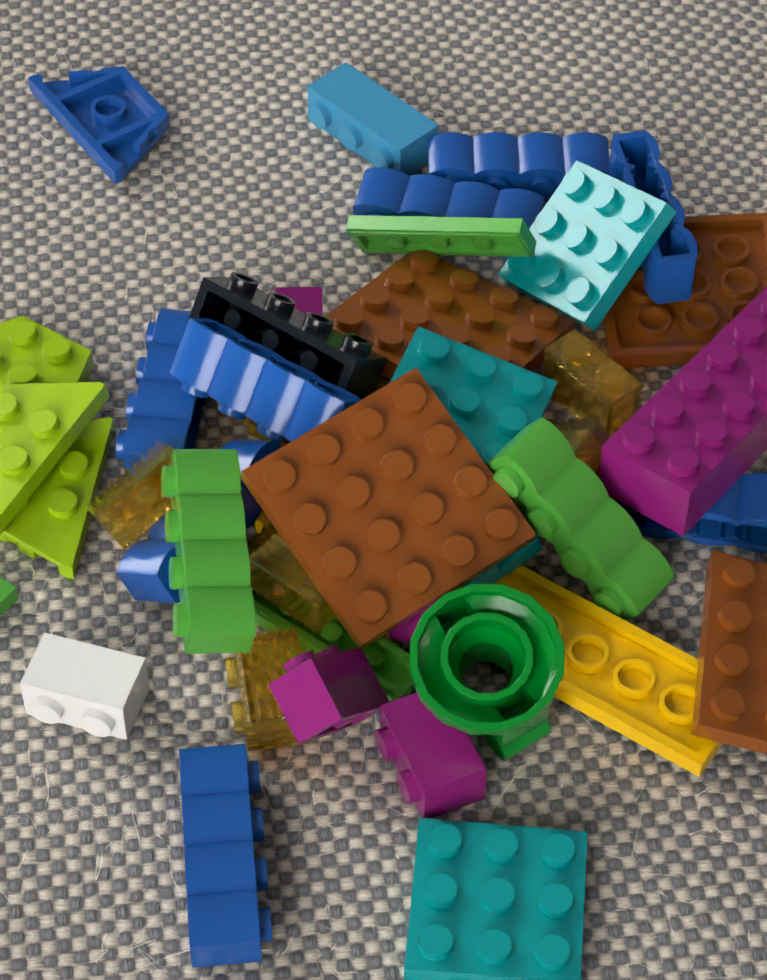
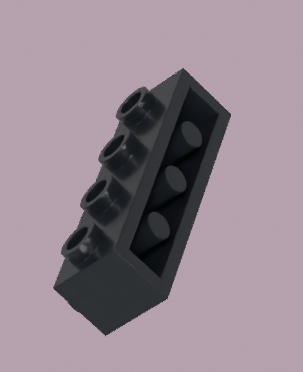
[187,272,388,399]

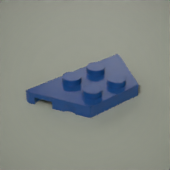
[28,66,170,184]

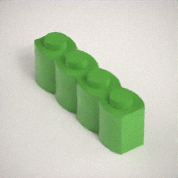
[487,417,675,620]
[161,449,256,654]

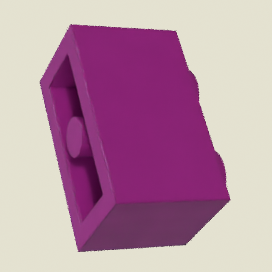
[268,645,389,744]
[374,692,487,819]

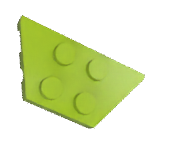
[0,316,94,384]
[0,382,110,534]
[0,417,115,579]

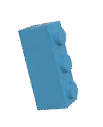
[308,62,439,176]

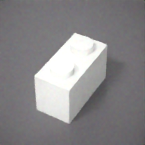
[20,632,150,740]

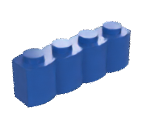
[608,130,698,304]
[428,132,610,202]
[353,167,545,259]
[116,308,206,479]
[169,317,362,442]
[117,439,282,603]
[588,453,767,553]
[179,744,272,968]

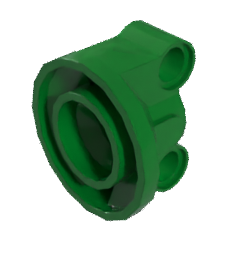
[409,584,564,762]

